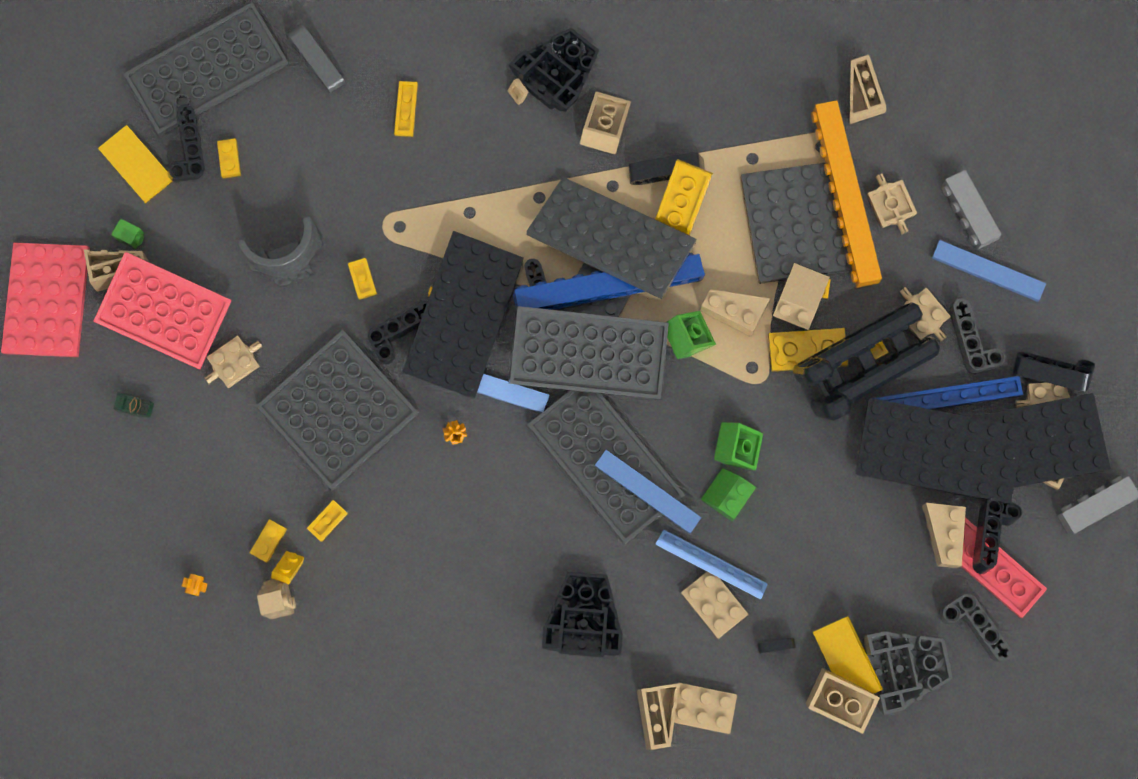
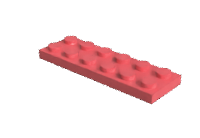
[930,518,1047,619]

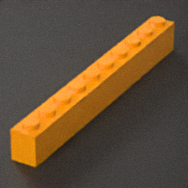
[811,100,882,288]

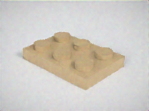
[681,572,749,639]
[674,683,737,734]

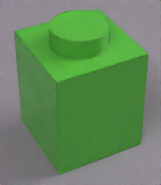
[111,219,145,250]

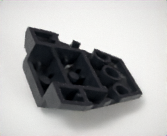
[509,28,599,112]
[542,572,623,657]

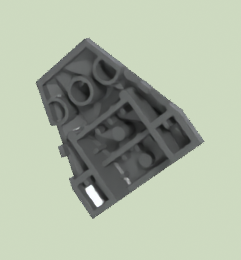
[864,631,953,715]

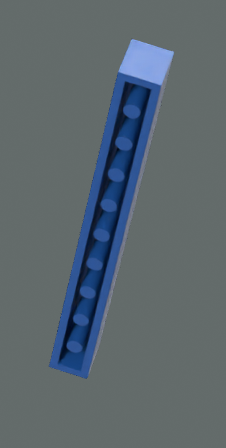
[513,253,705,310]

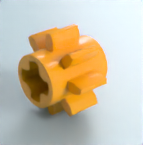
[442,420,467,445]
[181,574,207,596]

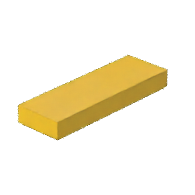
[394,81,418,137]

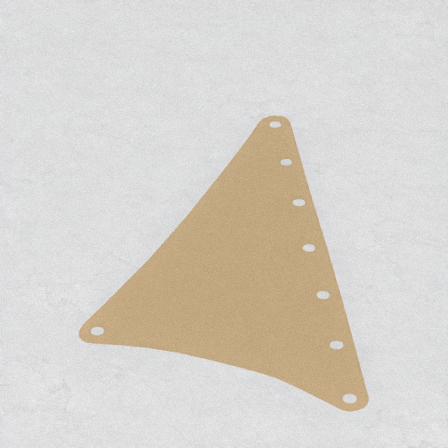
[382,132,825,384]

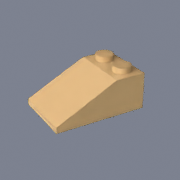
[580,91,631,155]
[773,263,830,330]
[805,668,880,734]

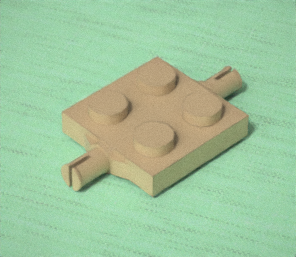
[867,174,917,234]
[900,287,951,342]
[204,335,262,388]
[1015,383,1075,408]

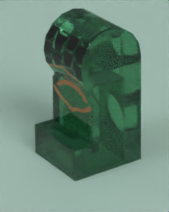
[113,392,154,418]

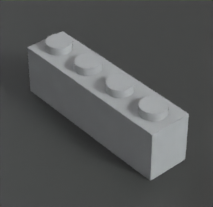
[942,170,1002,250]
[1057,476,1138,536]

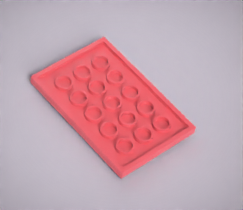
[1,243,90,357]
[93,252,232,369]

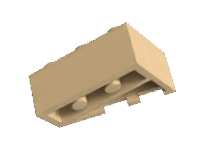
[850,55,886,124]
[84,249,149,292]
[700,289,770,337]
[922,503,966,568]
[257,579,296,619]
[637,683,680,750]

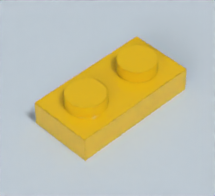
[217,138,241,178]
[348,258,377,300]
[307,500,348,542]
[250,519,287,563]
[271,551,304,584]

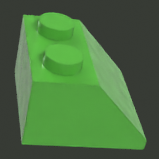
[667,311,716,359]
[714,422,763,471]
[701,468,756,522]

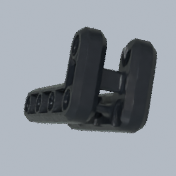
[793,302,940,421]

